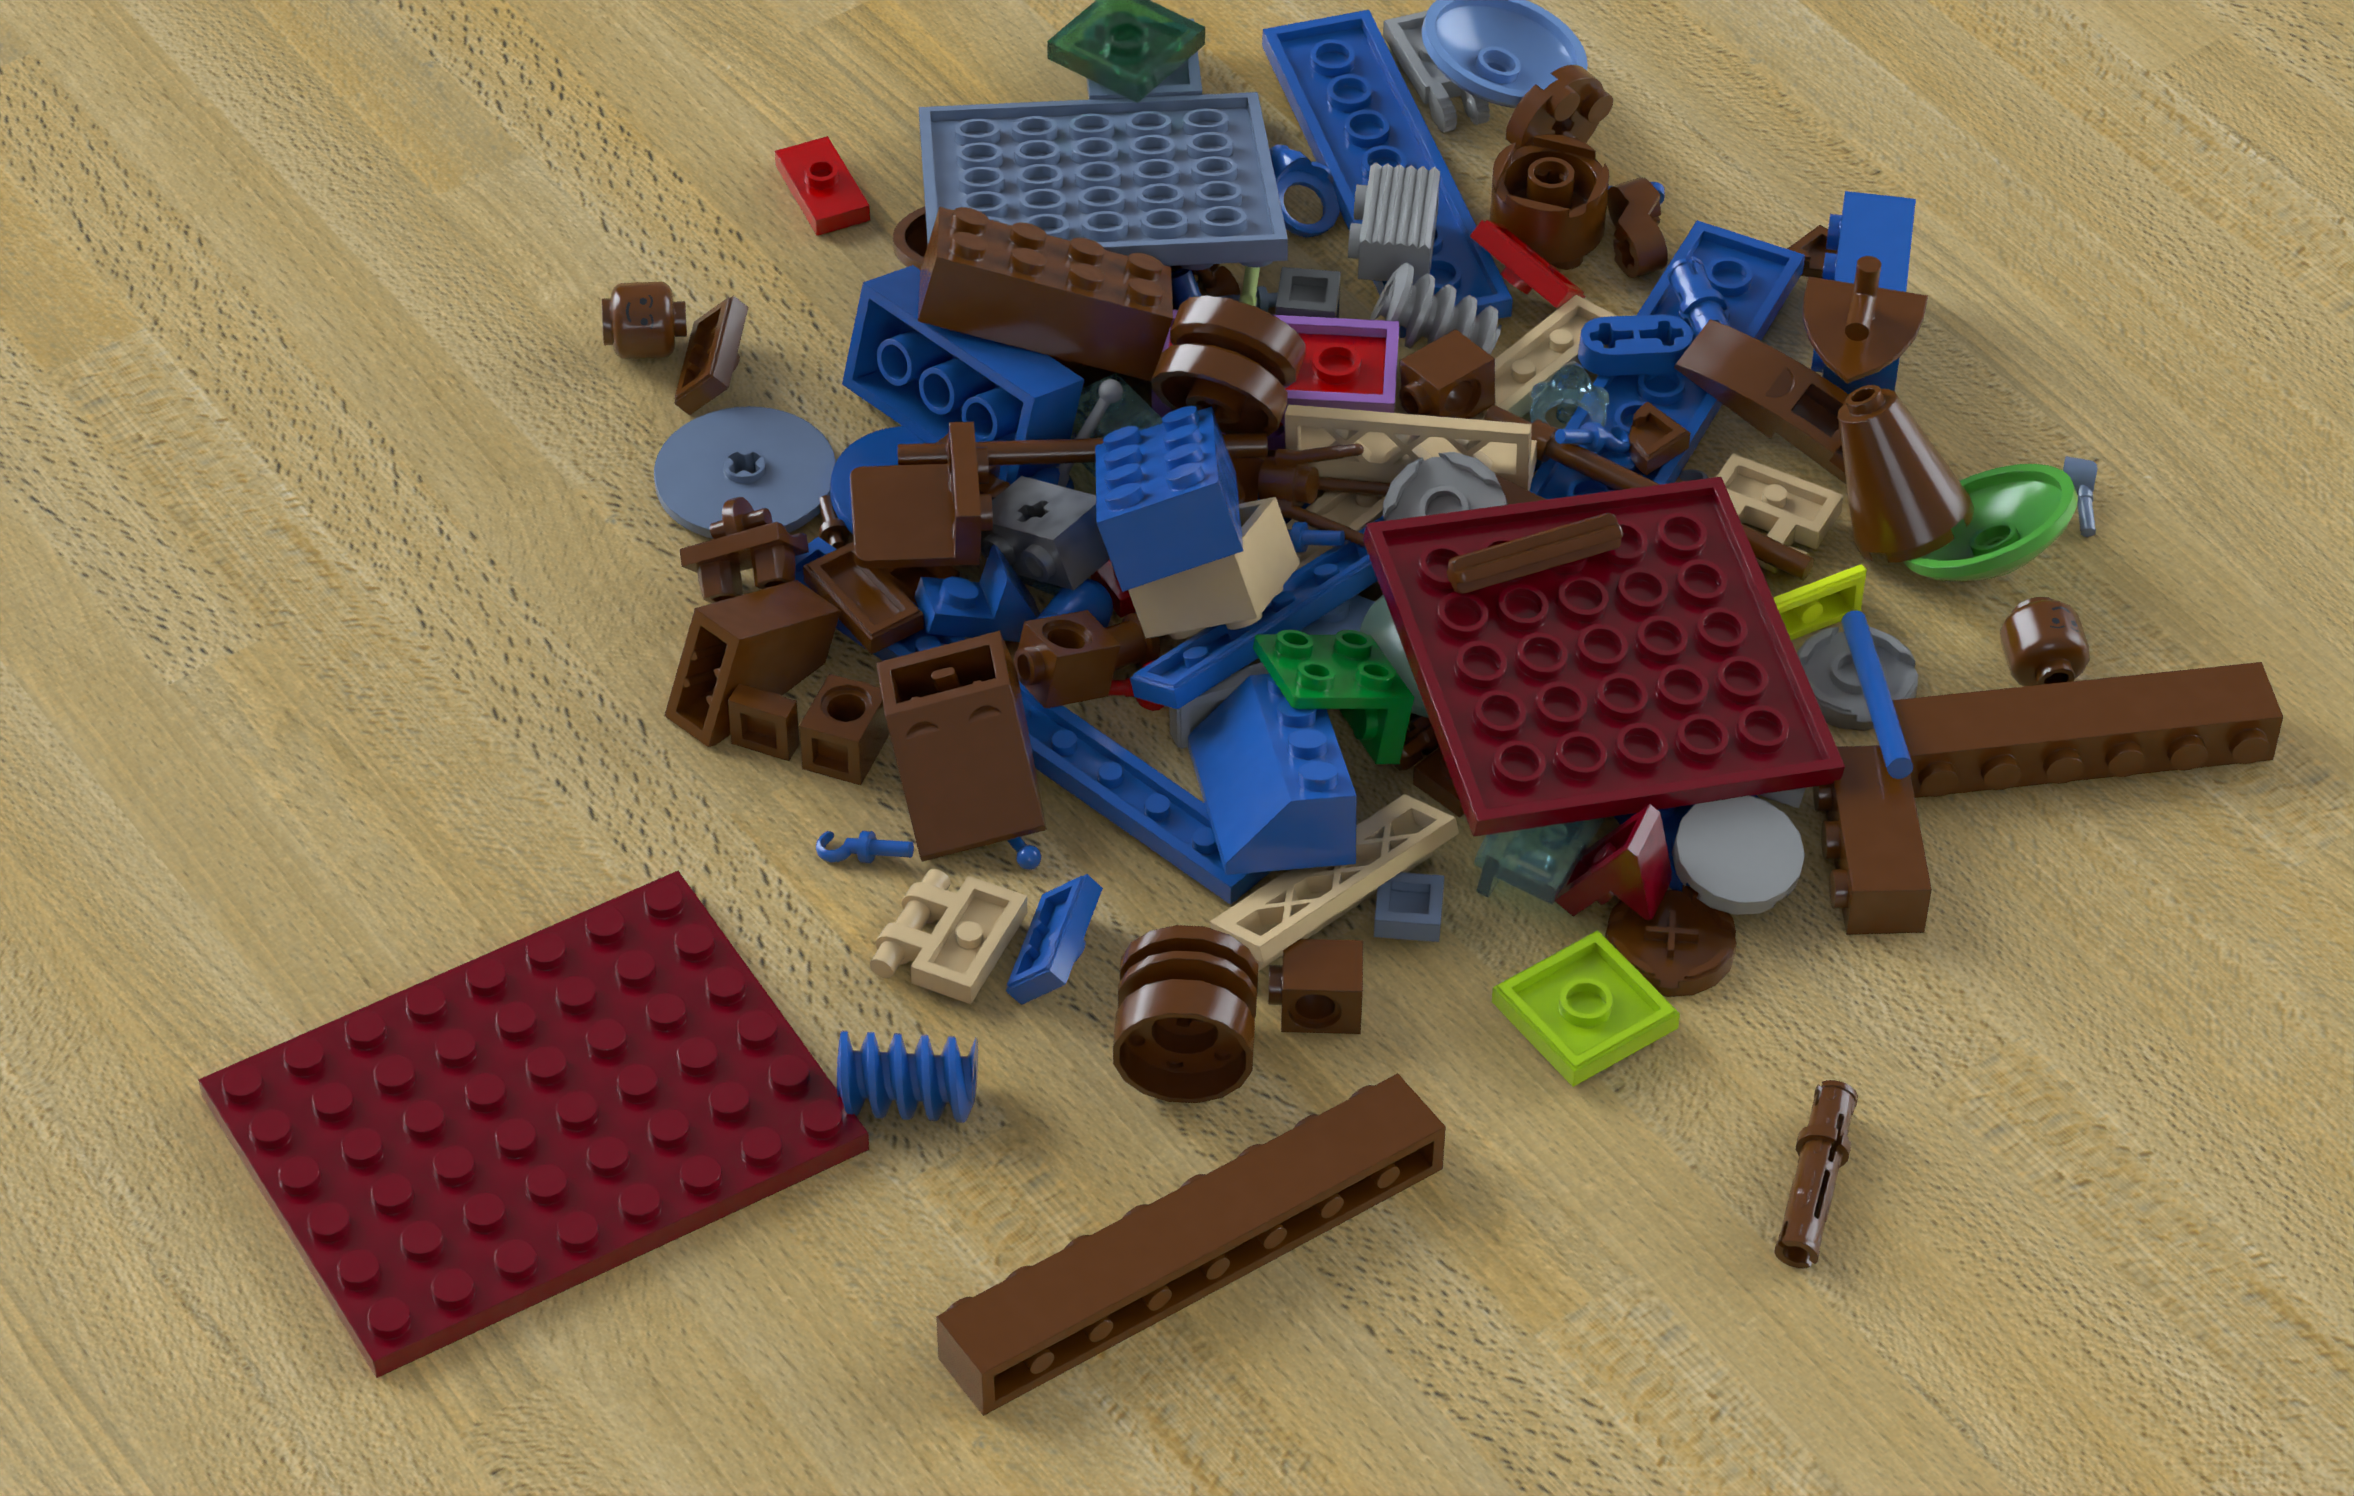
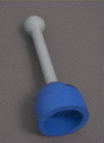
[1031,379,1123,490]

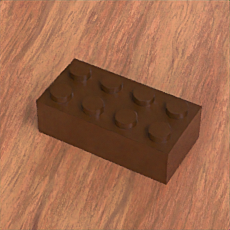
[918,207,1173,382]

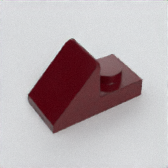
[1554,804,1672,921]

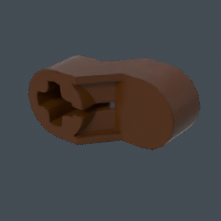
[1607,177,1668,278]

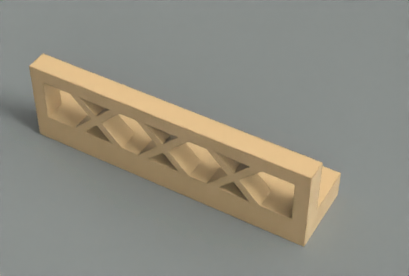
[1285,404,1537,491]
[1209,794,1459,971]

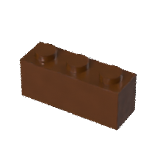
[1813,745,1932,935]

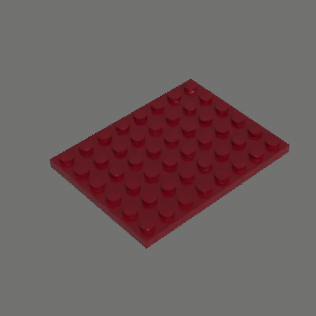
[198,871,869,1378]

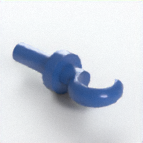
[1555,422,1631,454]
[1287,522,1345,553]
[816,831,914,863]

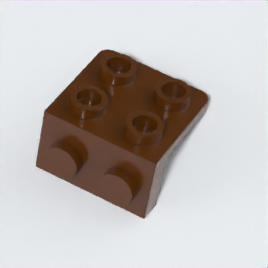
[850,422,993,569]

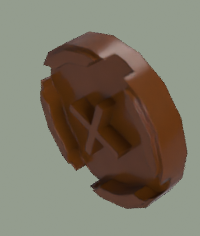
[1605,885,1737,997]

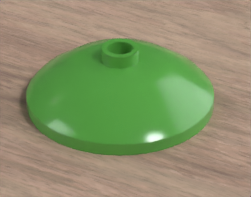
[1903,464,2078,581]

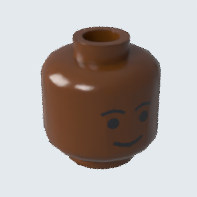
[602,282,687,359]
[2000,597,2090,686]

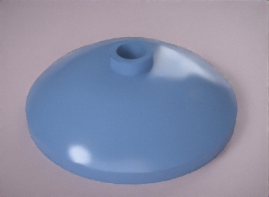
[1422,0,1588,108]

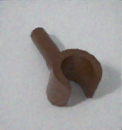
[1194,266,1240,297]

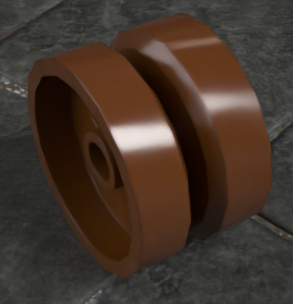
[1152,295,1306,436]

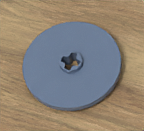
[654,406,836,539]

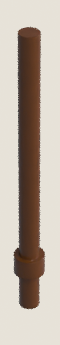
[1483,405,1814,581]
[898,433,1268,466]

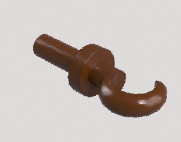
[818,495,850,549]

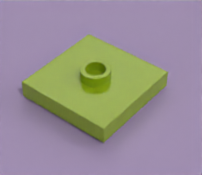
[1492,930,1680,1087]

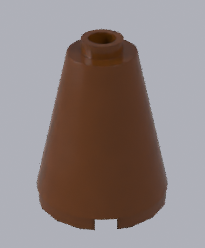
[1838,385,1974,563]

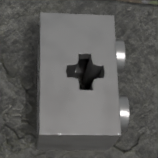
[981,476,1110,590]

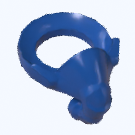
[1269,144,1340,238]

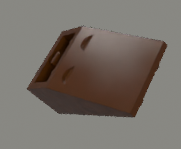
[876,631,1047,862]

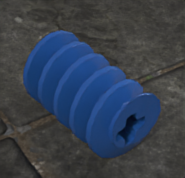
[837,1030,978,1123]

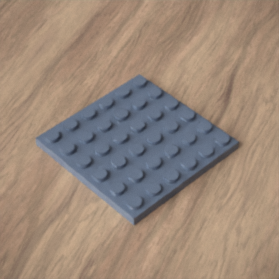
[919,92,1288,270]

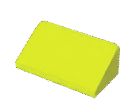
[1773,564,1867,640]

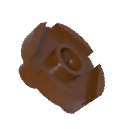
[1505,65,1613,149]

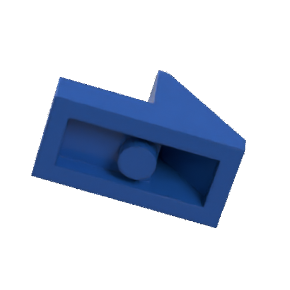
[914,545,1040,642]

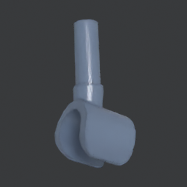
[2063,456,2098,537]

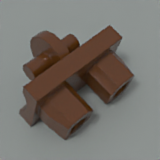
[680,497,809,603]

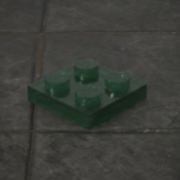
[1047,0,1205,103]

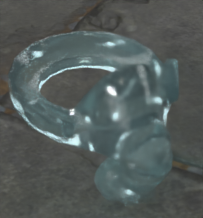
[1530,361,1609,445]

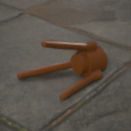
[1258,443,1391,546]

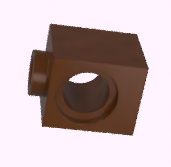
[1399,329,1495,419]
[1014,610,1121,709]
[799,674,890,785]
[1268,939,1363,1034]

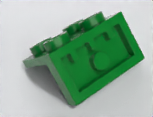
[1253,630,1415,764]

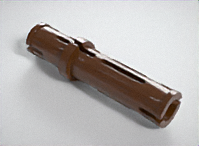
[1774,1080,1858,1268]

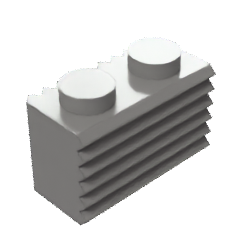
[1348,162,1440,284]

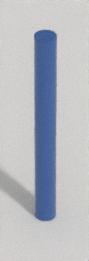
[1841,610,1913,779]

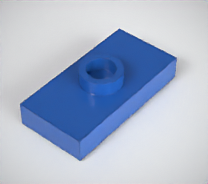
[1006,874,1103,1005]

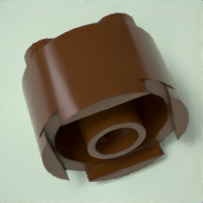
[1490,134,1609,270]

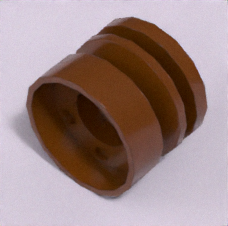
[1113,925,1259,1103]

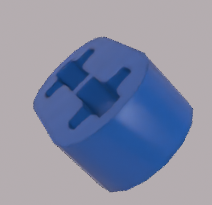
[1578,314,1693,376]

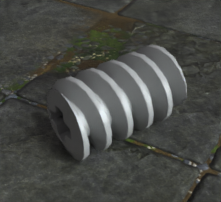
[1370,262,1502,355]

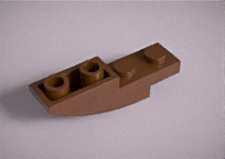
[1674,319,1849,485]

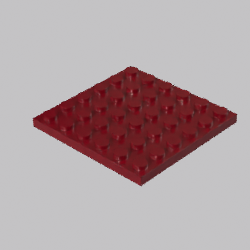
[1363,477,1845,837]

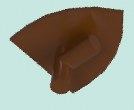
[1803,256,1928,384]

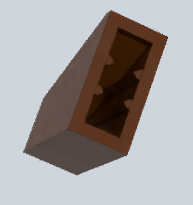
[664,580,841,747]

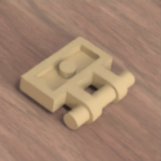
[1716,453,1844,573]
[870,869,1028,1004]

